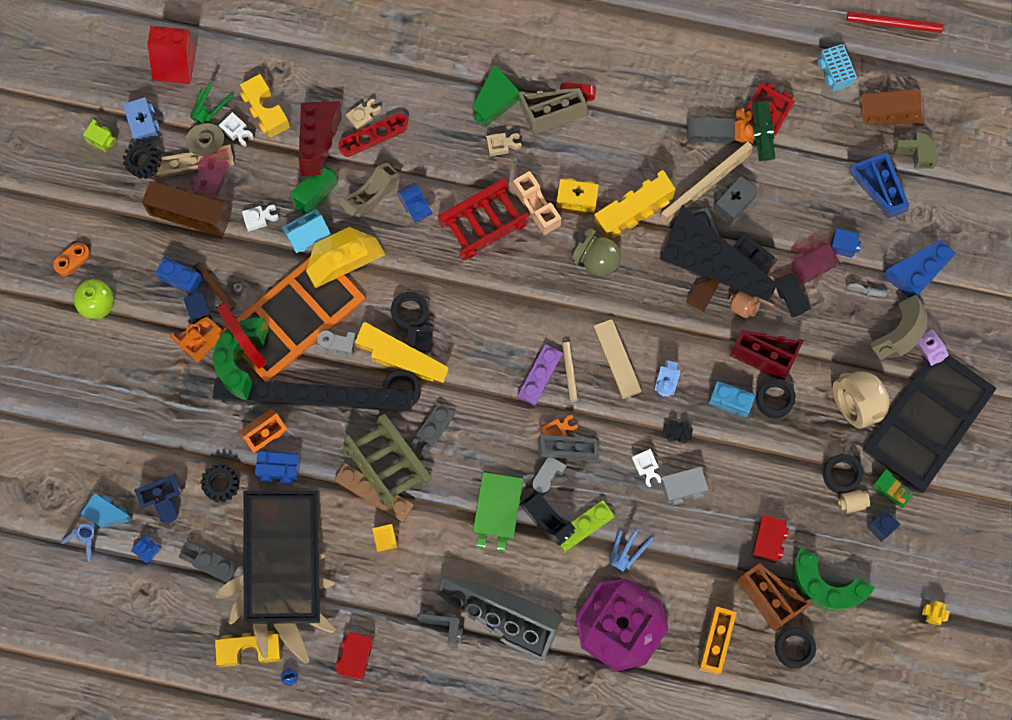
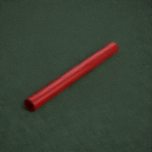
[847,11,943,33]

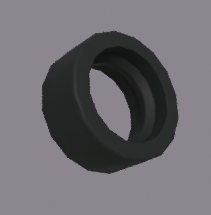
[391,292,429,331]
[383,370,421,407]
[756,378,796,418]
[823,454,864,494]
[775,627,816,669]

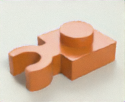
[735,108,754,144]
[540,415,578,437]

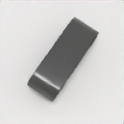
[687,118,740,143]

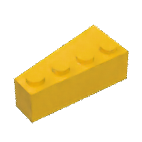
[594,170,675,239]

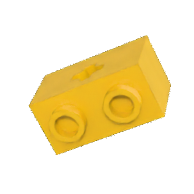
[556,178,599,213]

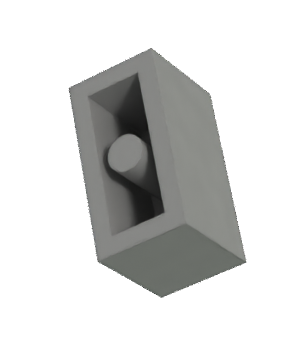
[661,467,708,505]

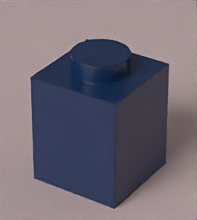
[183,292,213,324]
[867,509,900,542]

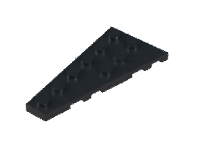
[660,205,777,302]

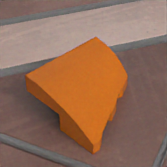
[169,317,223,362]

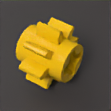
[922,601,950,626]

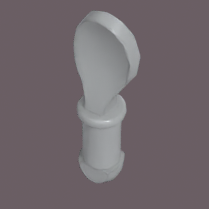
[847,283,888,298]

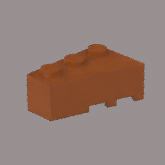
[861,89,925,125]
[737,563,813,631]

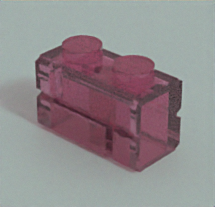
[791,242,839,285]

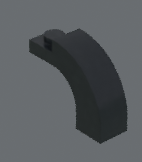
[519,491,576,546]

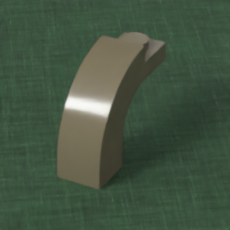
[338,163,401,217]
[870,295,928,360]

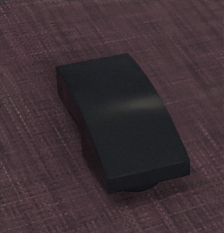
[775,273,811,317]

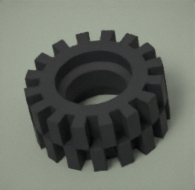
[123,141,162,179]
[200,464,239,503]

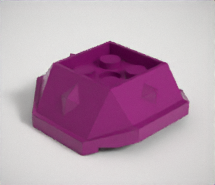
[576,578,668,672]

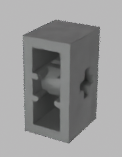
[714,176,759,224]

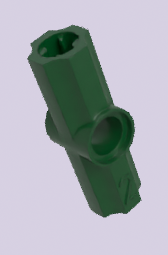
[752,101,776,161]

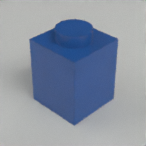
[829,228,861,258]

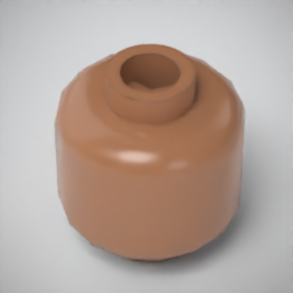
[729,291,760,318]

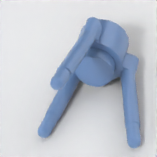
[61,523,96,562]
[609,530,654,572]

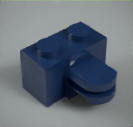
[134,473,183,523]

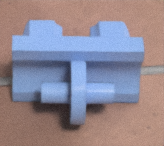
[654,360,680,397]

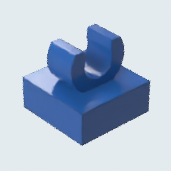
[131,535,161,564]

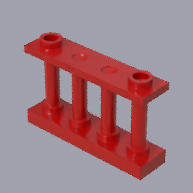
[437,178,529,260]

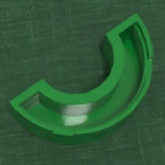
[213,318,269,400]
[792,547,875,612]

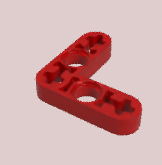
[216,302,267,369]

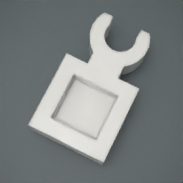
[219,112,254,147]
[242,205,279,232]
[631,449,661,487]

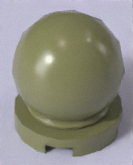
[571,228,621,277]

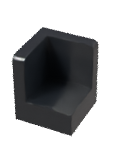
[407,327,433,352]

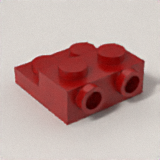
[744,82,795,136]

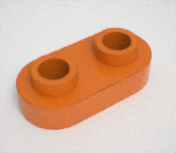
[53,243,90,276]

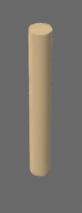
[562,342,578,402]

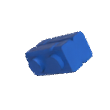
[155,257,203,294]
[255,451,300,484]

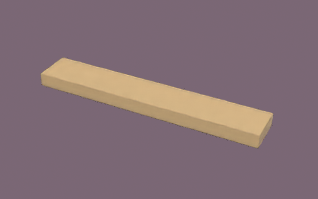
[661,142,753,225]

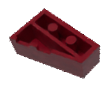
[729,330,804,380]

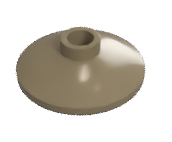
[185,123,224,156]

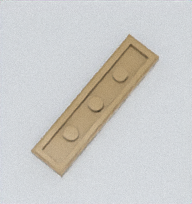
[156,145,234,179]
[593,319,642,400]

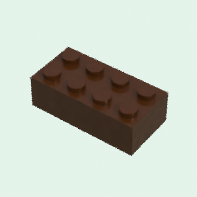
[142,181,231,237]

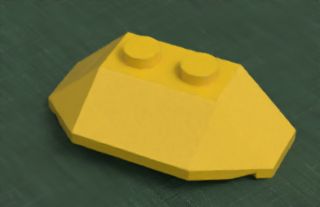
[306,227,385,288]

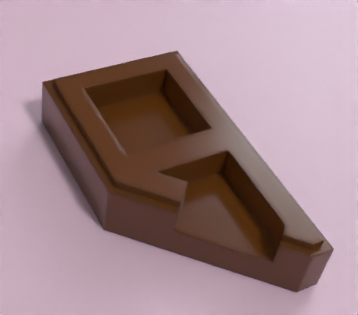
[687,280,720,312]

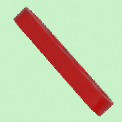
[338,114,408,157]

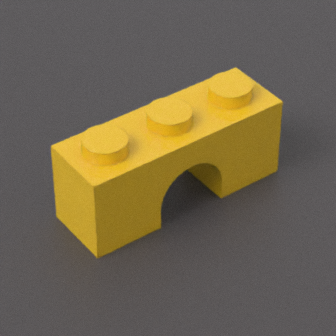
[240,74,290,138]
[215,631,282,667]

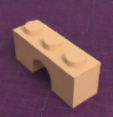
[513,171,561,235]

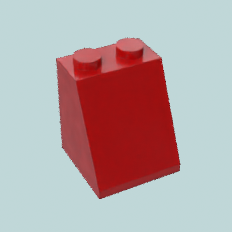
[147,26,196,85]

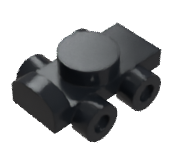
[663,420,693,444]

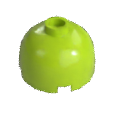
[73,279,114,319]

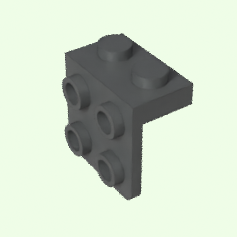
[417,611,463,648]

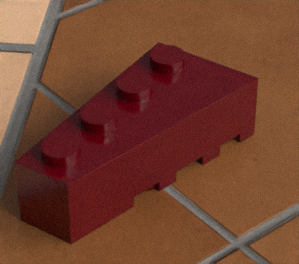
[299,101,342,176]

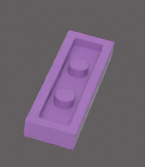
[518,344,563,406]

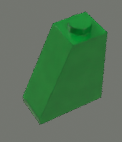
[472,65,520,127]
[290,167,338,215]

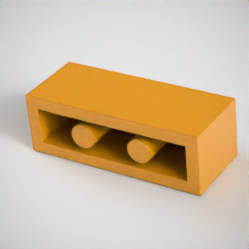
[698,606,737,675]

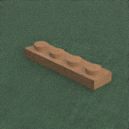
[334,463,414,523]

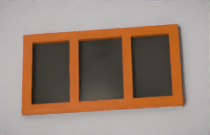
[222,257,366,382]

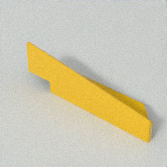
[355,322,448,383]

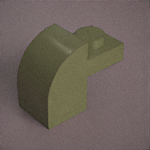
[894,133,938,169]

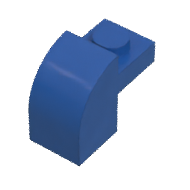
[397,182,432,223]

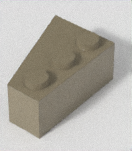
[519,88,587,135]

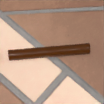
[194,262,237,311]

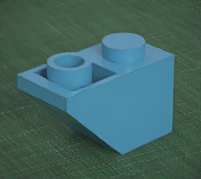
[81,494,132,528]

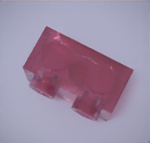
[191,153,230,199]

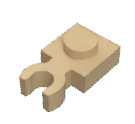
[346,99,381,131]
[486,133,521,156]

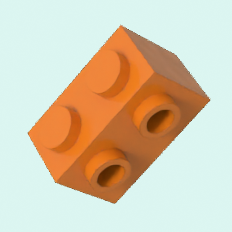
[238,409,287,453]

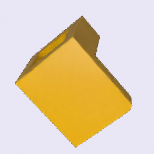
[372,524,398,552]

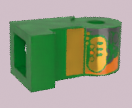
[871,469,913,508]

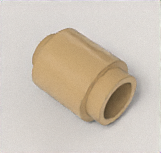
[838,490,870,513]

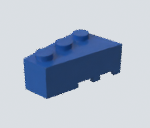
[849,152,909,218]
[883,240,956,298]

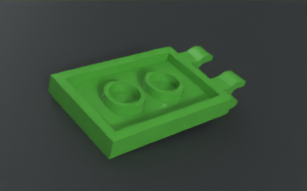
[473,472,523,552]

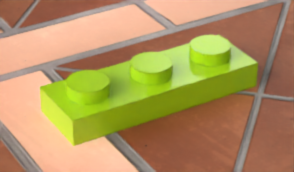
[560,500,615,552]

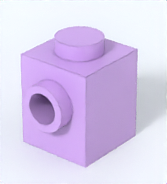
[917,329,949,366]

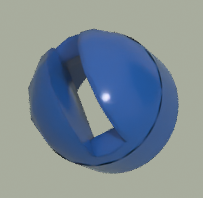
[281,668,298,686]

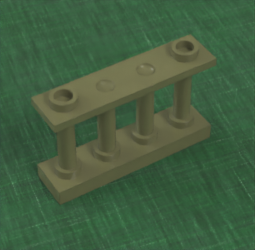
[342,414,432,509]

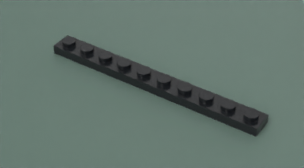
[213,379,414,412]

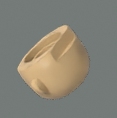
[832,371,890,429]

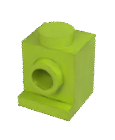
[83,119,116,153]

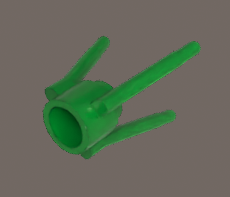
[190,81,234,124]

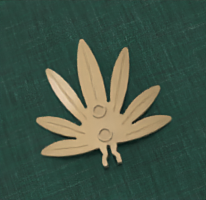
[216,551,336,664]

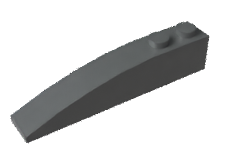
[437,576,563,661]

